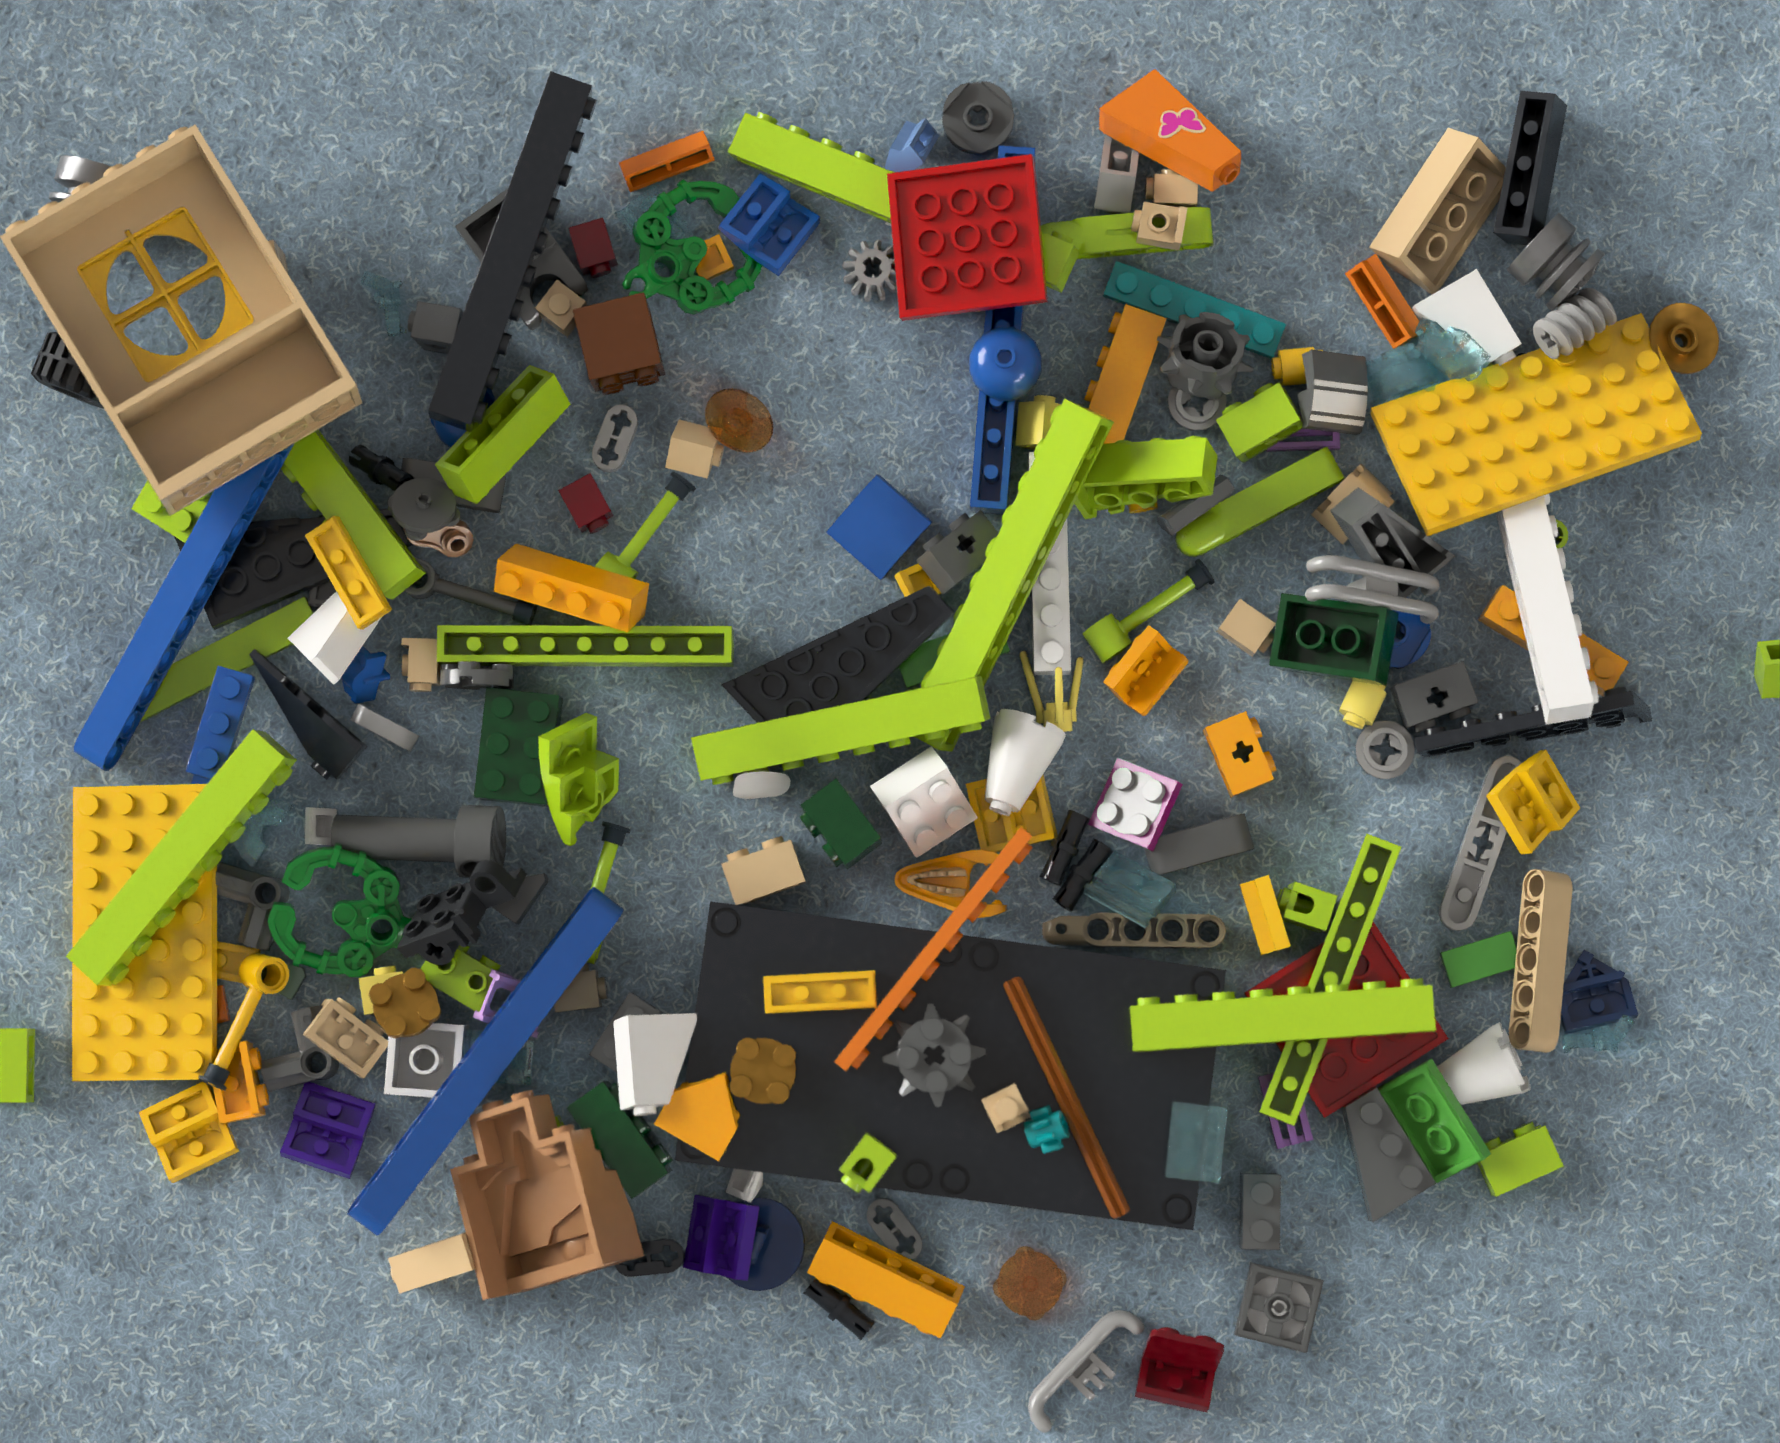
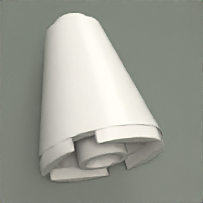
[985,709,1066,816]
[1437,1022,1531,1105]

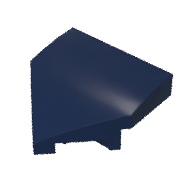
[1561,950,1638,1034]

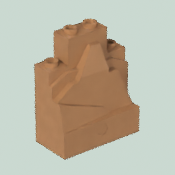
[450,1090,644,1300]

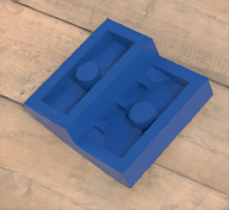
[719,173,820,276]

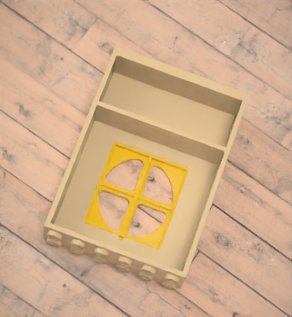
[0,124,362,516]

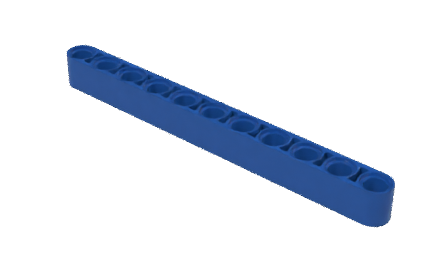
[74,444,294,771]
[347,887,624,1236]

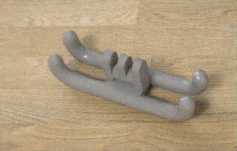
[1305,555,1440,624]
[1028,1310,1144,1433]

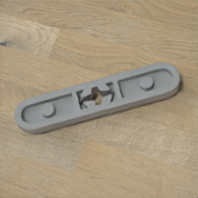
[1439,756,1521,931]

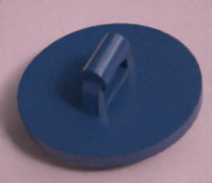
[727,1198,805,1291]

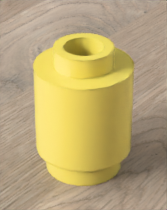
[1339,681,1387,729]

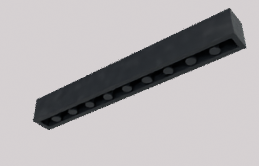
[428,71,597,432]

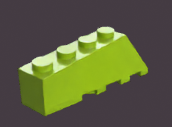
[1074,436,1218,520]

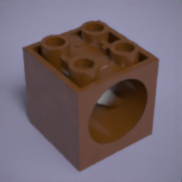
[572,292,666,395]

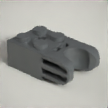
[455,188,588,331]

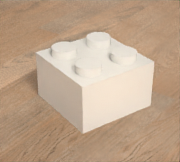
[870,746,978,858]
[384,1023,469,1098]

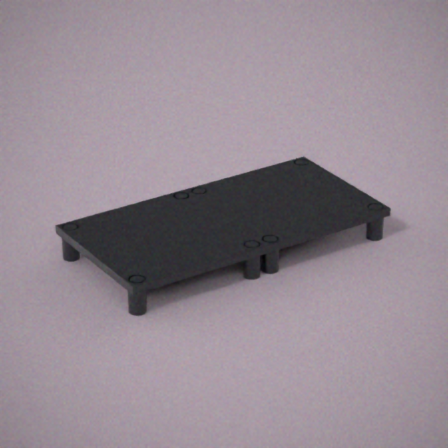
[675,901,1226,1230]

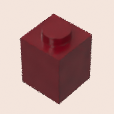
[568,217,618,278]
[558,473,614,534]

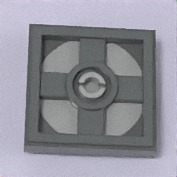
[1233,1262,1324,1353]

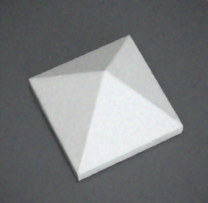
[305,807,337,846]
[726,1169,763,1202]

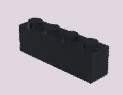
[1493,91,1567,245]

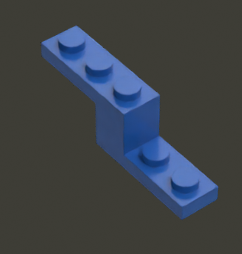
[185,666,255,784]

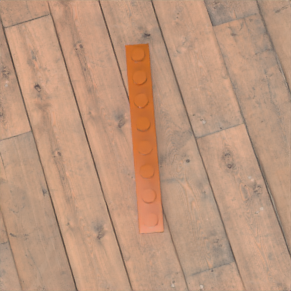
[834,827,1033,1071]

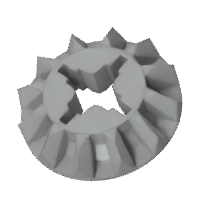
[1168,387,1226,431]
[1355,720,1415,779]

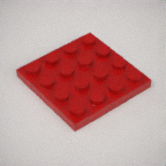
[887,154,1048,321]
[1244,921,1449,1118]

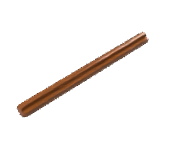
[1004,976,1130,1219]

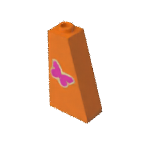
[1099,69,1242,192]

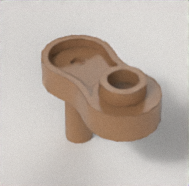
[403,520,473,558]

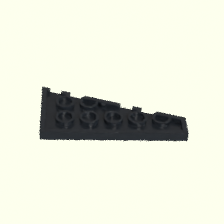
[174,509,413,630]
[721,586,955,723]
[1414,687,1653,757]

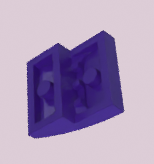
[280,1082,375,1179]
[683,1194,759,1281]

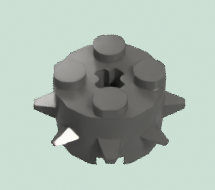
[1157,312,1254,400]
[883,1004,986,1107]

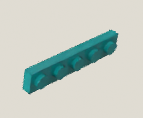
[1103,261,1286,359]

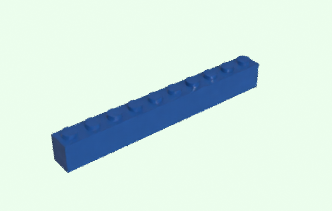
[970,145,1036,515]

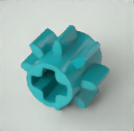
[1024,1105,1069,1154]

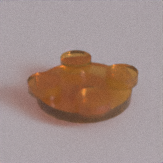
[993,1246,1067,1320]

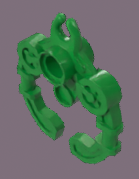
[622,179,762,315]
[268,843,412,977]

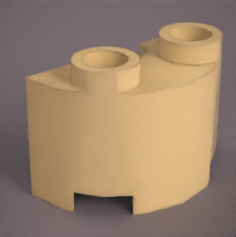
[1311,464,1395,545]

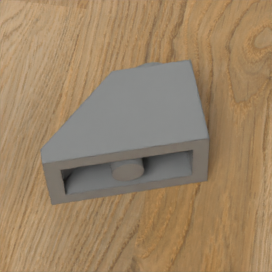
[1094,134,1139,214]

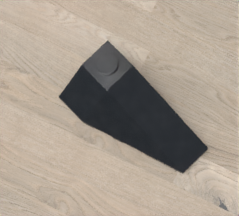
[249,649,368,780]

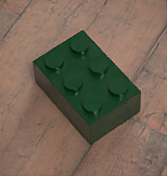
[1269,593,1399,686]
[474,687,563,807]
[799,778,882,870]
[567,1081,673,1199]

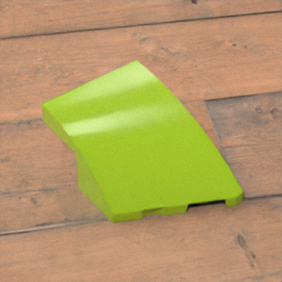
[538,713,619,846]

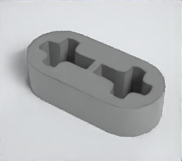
[592,404,639,473]
[350,704,419,752]

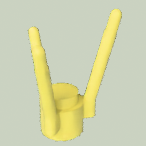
[1019,651,1083,732]

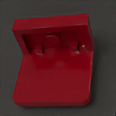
[1134,1327,1225,1413]

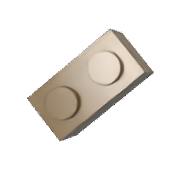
[721,836,806,905]

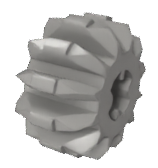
[842,239,897,302]

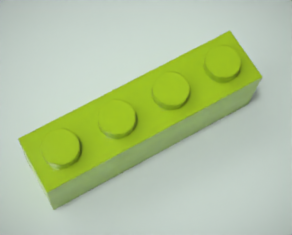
[435,365,571,504]

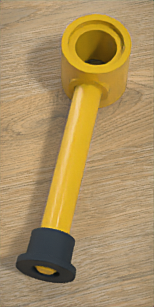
[198,953,289,1091]

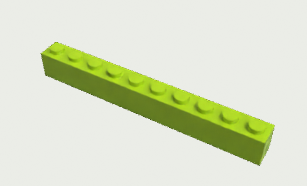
[728,112,1079,293]
[914,399,1114,752]

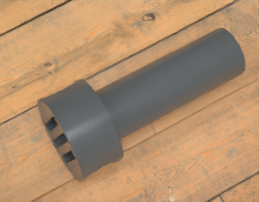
[331,805,506,878]

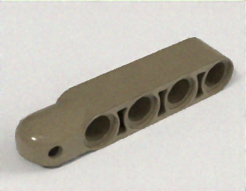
[1042,913,1226,948]

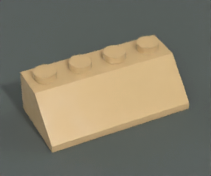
[1369,128,1506,294]

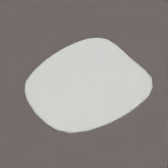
[733,771,791,799]

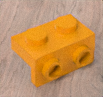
[1103,625,1189,716]
[213,1041,269,1124]

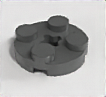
[942,81,1014,156]
[440,661,514,690]

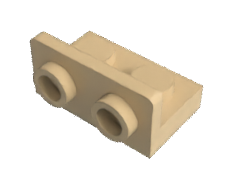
[303,997,388,1079]

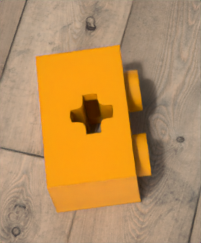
[1203,711,1277,798]

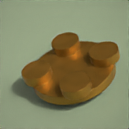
[369,968,441,1038]
[730,1038,796,1104]

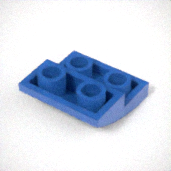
[827,474,932,580]

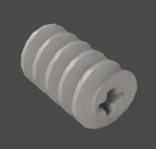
[1533,288,1617,359]

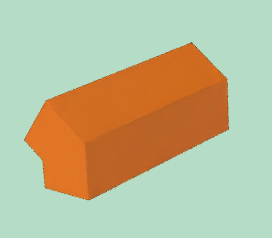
[619,131,715,193]
[1345,254,1425,350]

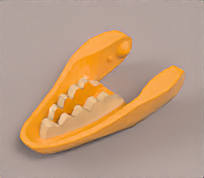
[895,849,1007,918]

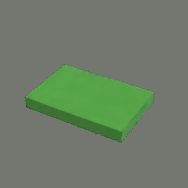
[1377,1058,1491,1183]

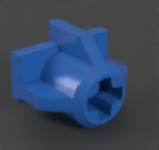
[341,646,390,704]

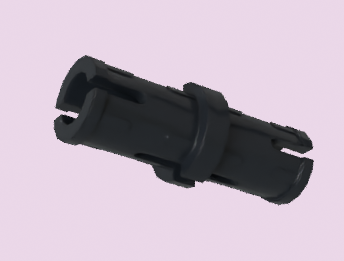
[349,445,414,491]
[1039,810,1090,886]
[1052,839,1113,912]
[804,1278,875,1341]

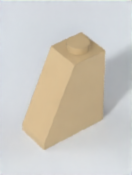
[388,1232,475,1294]

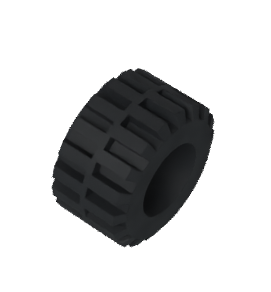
[31,332,104,409]

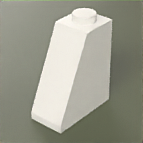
[1412,269,1522,368]
[288,591,382,685]
[613,1013,697,1116]

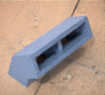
[884,118,939,172]

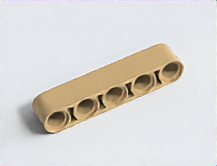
[1509,869,1572,1053]

